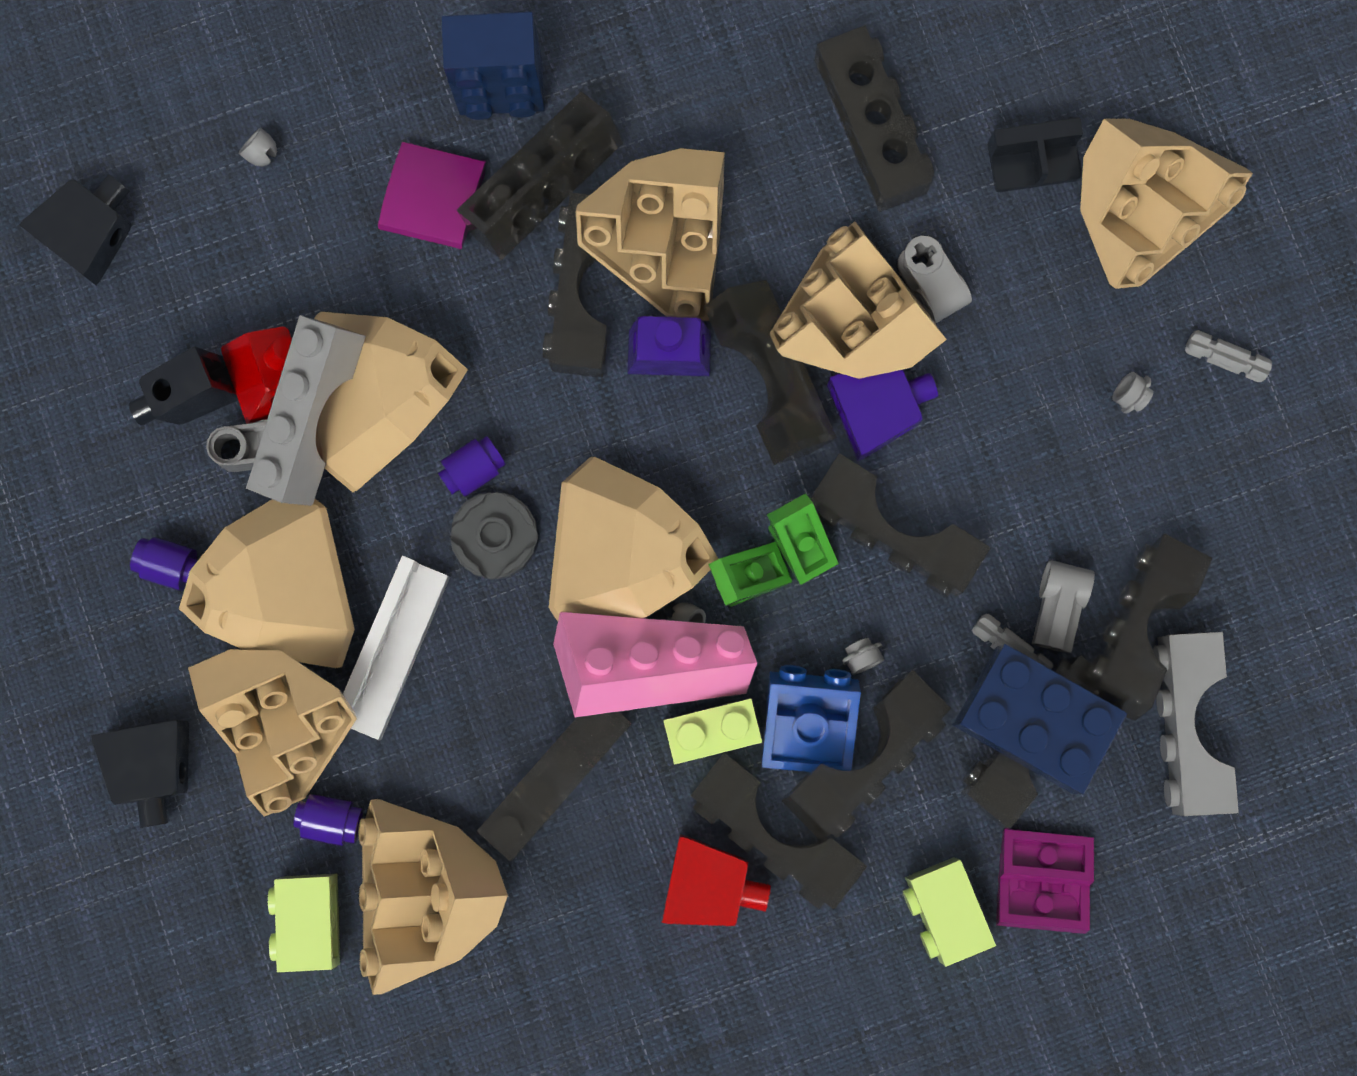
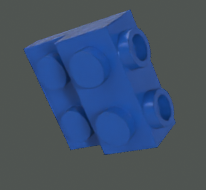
[761,665,861,776]

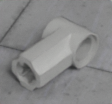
[1032,560,1095,653]

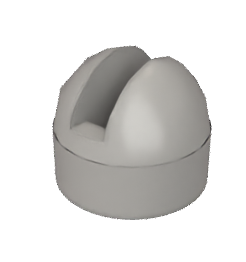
[239,128,277,167]
[667,602,706,623]

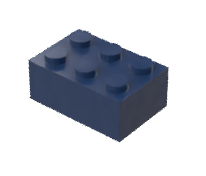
[442,12,545,120]
[953,644,1127,794]

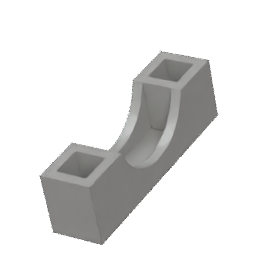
[246,315,366,506]
[1153,632,1239,816]

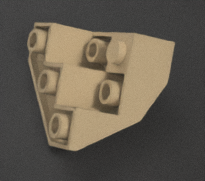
[1080,119,1253,289]
[576,148,725,321]
[769,222,947,379]
[314,312,468,492]
[549,457,718,622]
[179,499,355,668]
[188,649,357,817]
[358,799,508,995]

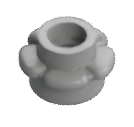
[1112,372,1153,413]
[842,638,884,675]

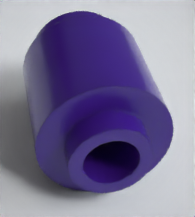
[438,436,506,497]
[130,537,198,591]
[293,794,363,846]

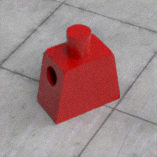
[221,326,292,424]
[662,835,771,926]

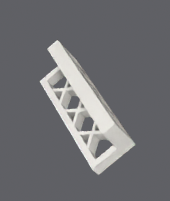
[343,556,450,740]

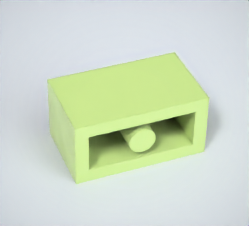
[663,699,762,765]
[903,857,996,967]
[268,874,340,972]

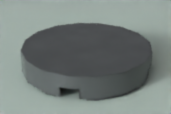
[450,492,539,580]

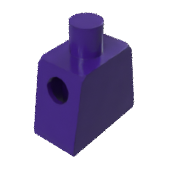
[628,316,711,376]
[827,370,938,461]

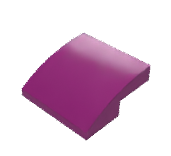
[378,142,485,249]
[996,829,1094,934]

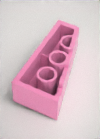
[553,612,757,717]

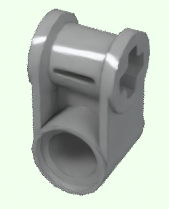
[897,236,972,323]
[206,419,267,472]

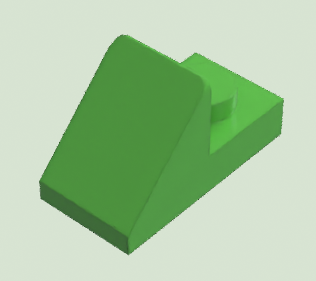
[767,493,839,585]
[708,542,792,607]

